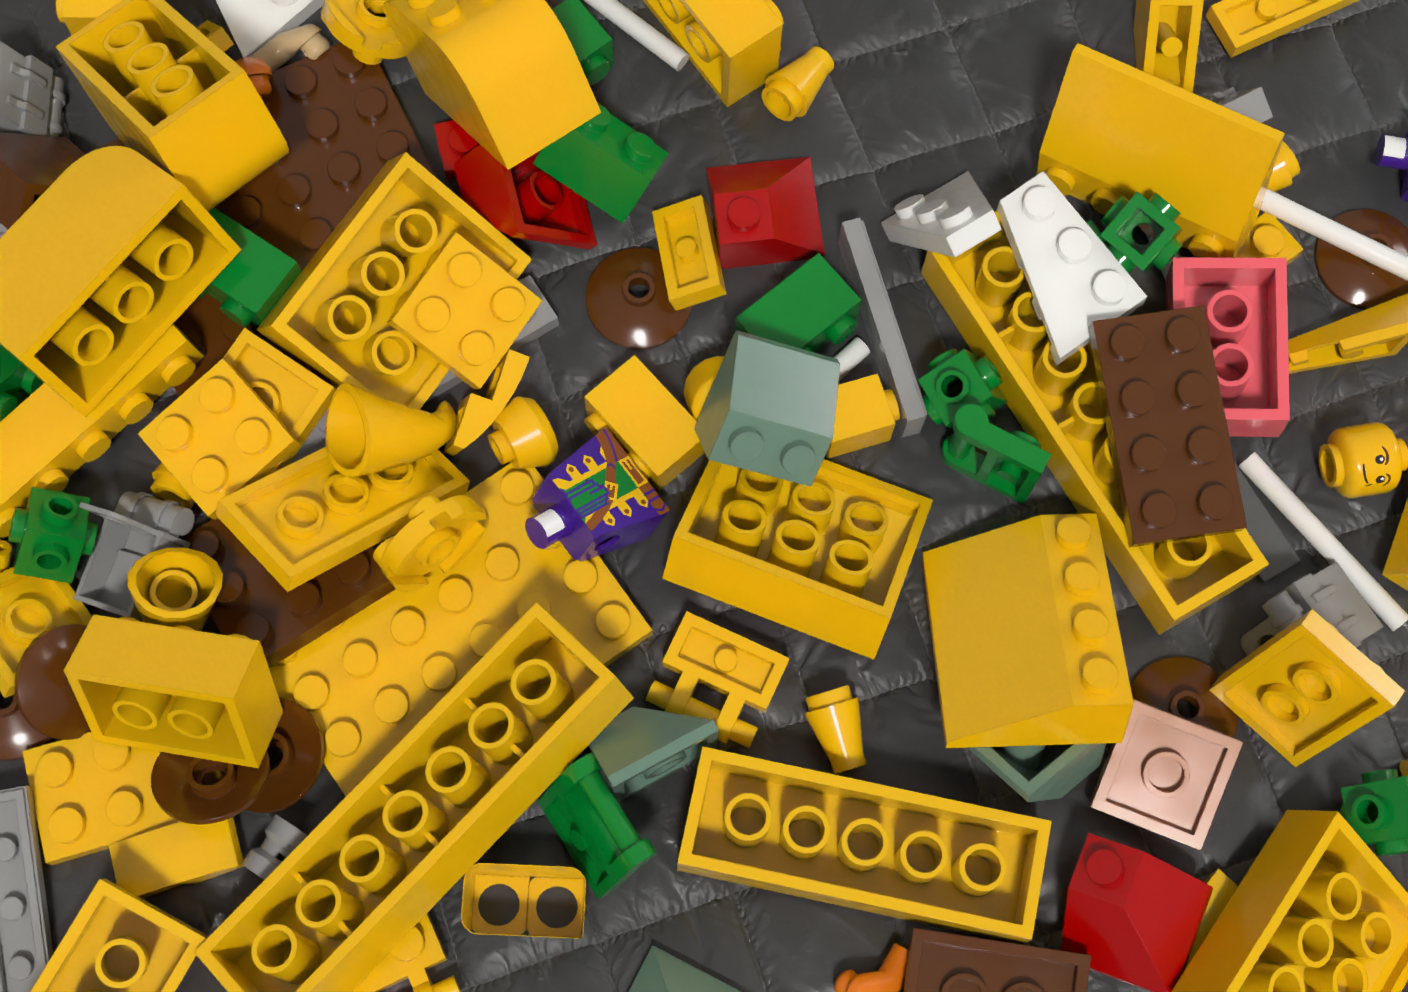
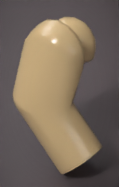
[251,23,330,72]

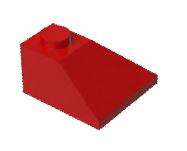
[454,145,597,250]
[706,157,825,269]
[1061,833,1213,992]

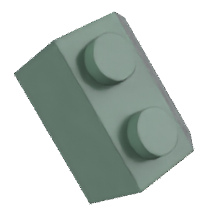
[694,330,840,487]

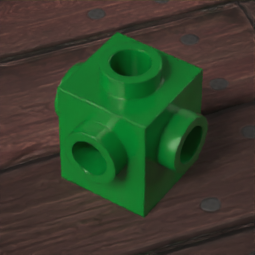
[1100,192,1183,273]
[918,349,1008,428]
[8,487,97,584]
[1340,769,1408,856]

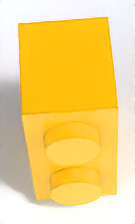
[584,355,705,492]

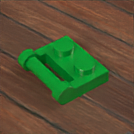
[940,404,1052,505]
[537,753,657,899]

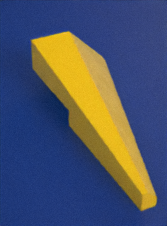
[1288,293,1408,374]

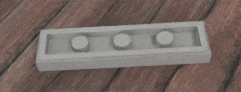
[838,217,927,438]
[0,786,54,992]

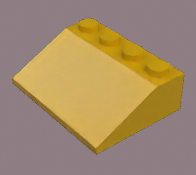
[1037,43,1285,258]
[257,152,532,410]
[662,459,933,660]
[922,513,1134,748]
[1171,810,1408,992]

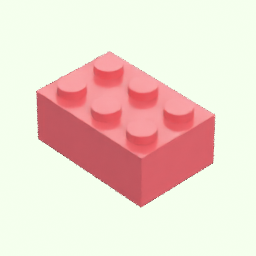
[1166,257,1290,437]

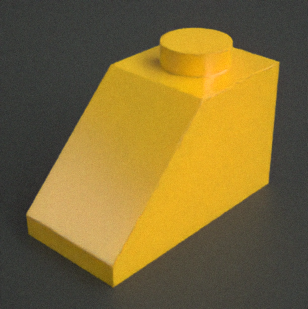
[1133,0,1204,93]

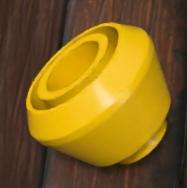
[488,396,559,469]

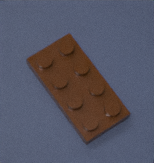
[1088,305,1247,548]

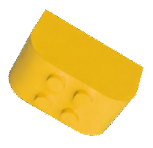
[55,0,289,211]
[384,0,601,170]
[0,146,242,417]

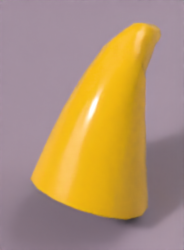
[325,382,457,477]
[127,548,223,631]

